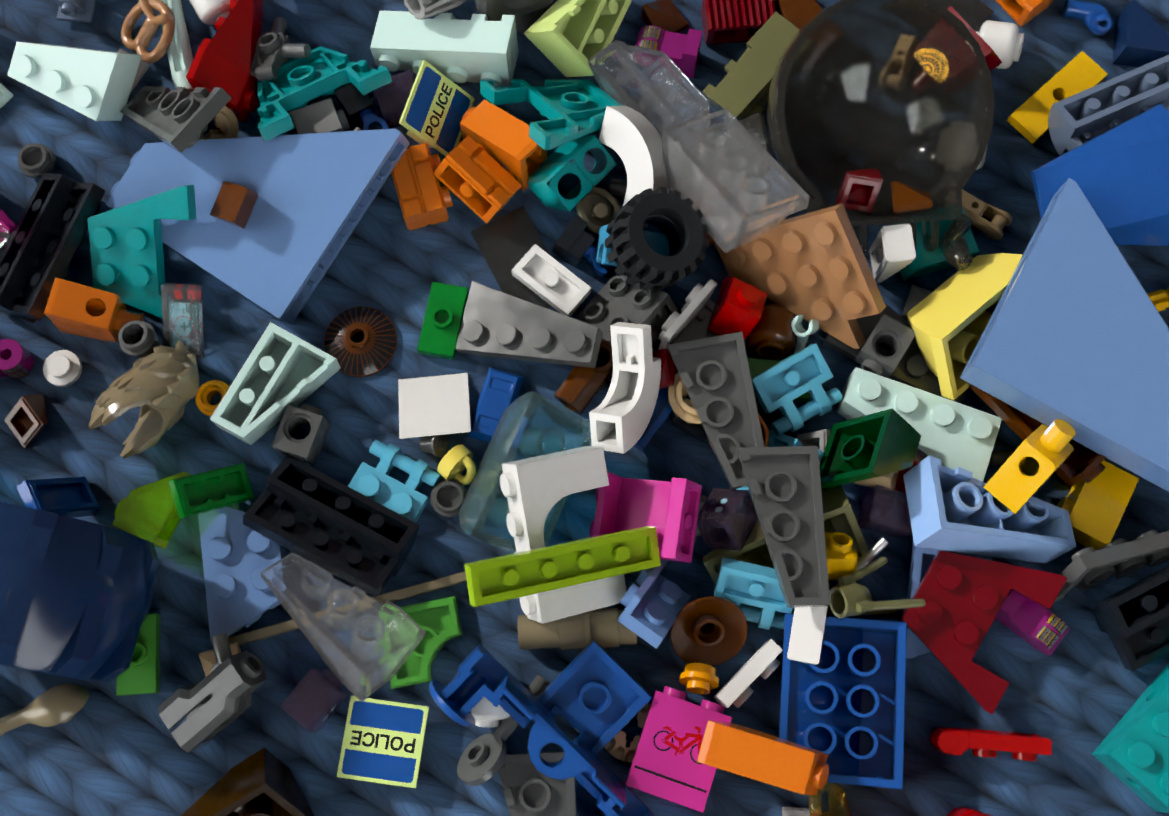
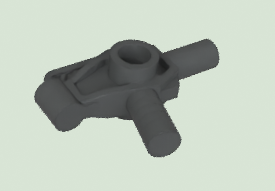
[250,17,311,82]

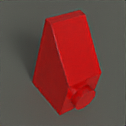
[707,277,767,340]

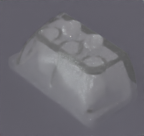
[662,109,810,253]

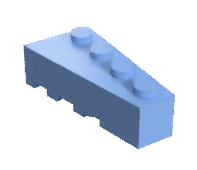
[903,455,1076,564]

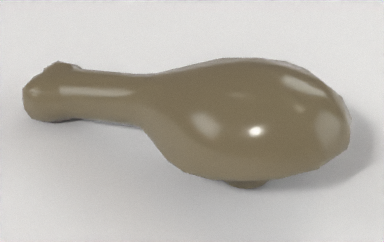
[576,186,621,235]
[0,683,89,737]

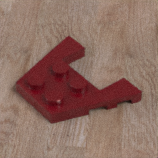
[900,551,1067,714]

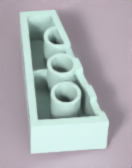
[836,367,1002,482]

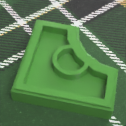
[379,596,463,689]

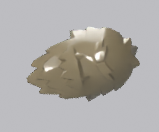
[89,340,200,459]

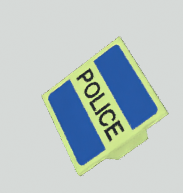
[399,60,475,157]
[336,696,429,788]

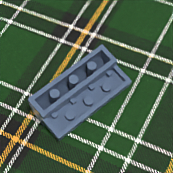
[1048,55,1169,156]

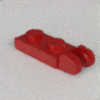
[929,726,1052,761]

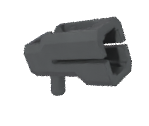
[158,633,267,753]

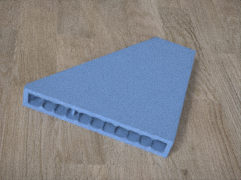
[105,129,410,325]
[960,178,1169,492]

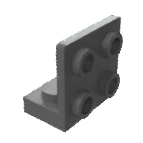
[575,273,680,352]

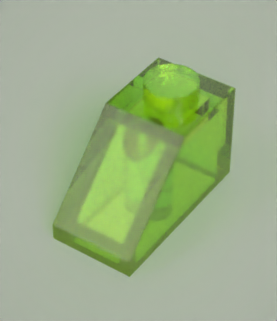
[112,472,190,549]

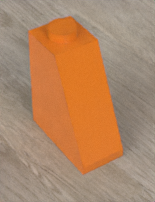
[460,99,547,192]
[697,720,829,795]

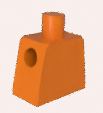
[44,277,144,343]

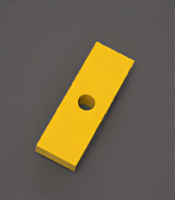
[1007,51,1108,144]

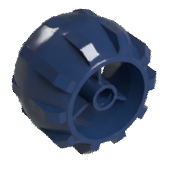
[0,502,159,682]

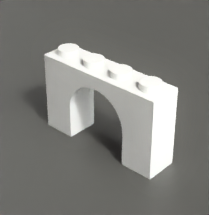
[500,446,627,624]

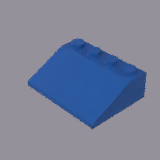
[779,614,907,789]

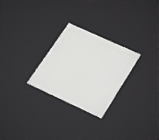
[398,373,471,439]

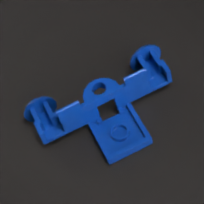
[429,639,654,816]

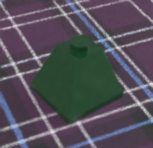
[819,408,921,489]

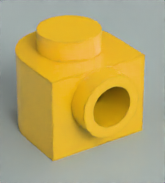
[825,532,858,580]

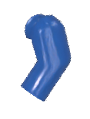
[1063,0,1113,35]

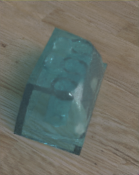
[459,391,591,554]

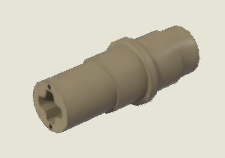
[518,608,637,650]

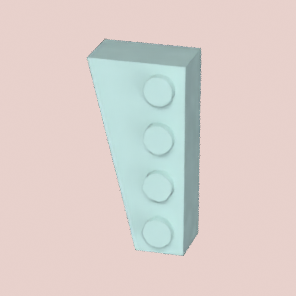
[370,11,518,86]

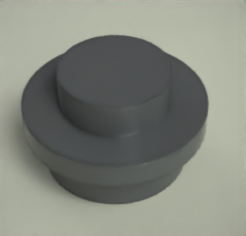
[18,143,56,179]
[430,479,469,518]

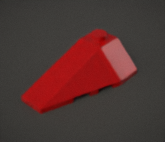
[186,0,263,123]

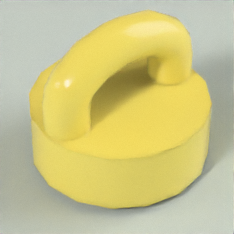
[437,444,476,485]

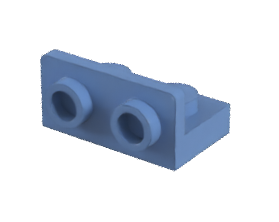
[617,560,691,649]

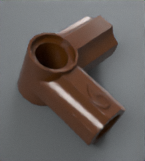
[554,340,613,415]

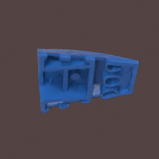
[1030,104,1169,247]

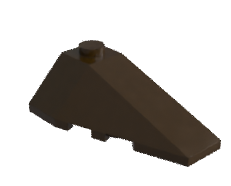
[181,747,314,816]

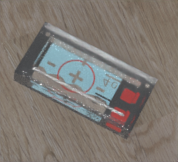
[161,283,205,360]

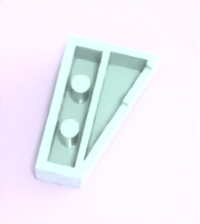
[7,42,142,121]
[210,322,341,445]

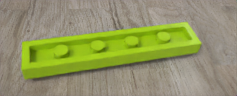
[464,526,661,607]

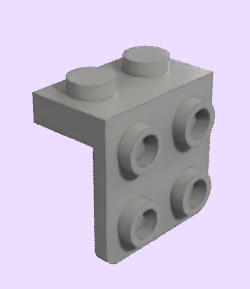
[657,279,719,350]

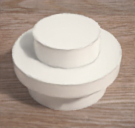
[43,350,82,387]

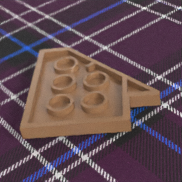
[715,204,886,349]

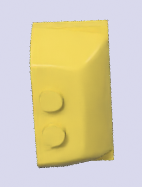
[907,253,1023,401]

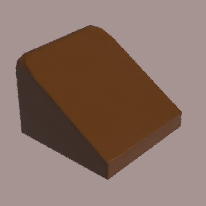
[210,181,258,229]

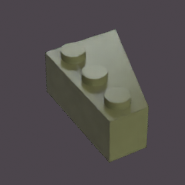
[702,12,812,131]

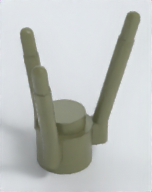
[829,557,926,618]

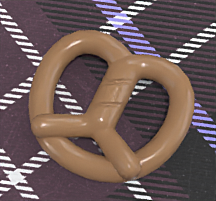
[121,0,175,63]

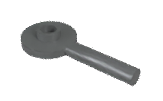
[457,675,550,786]

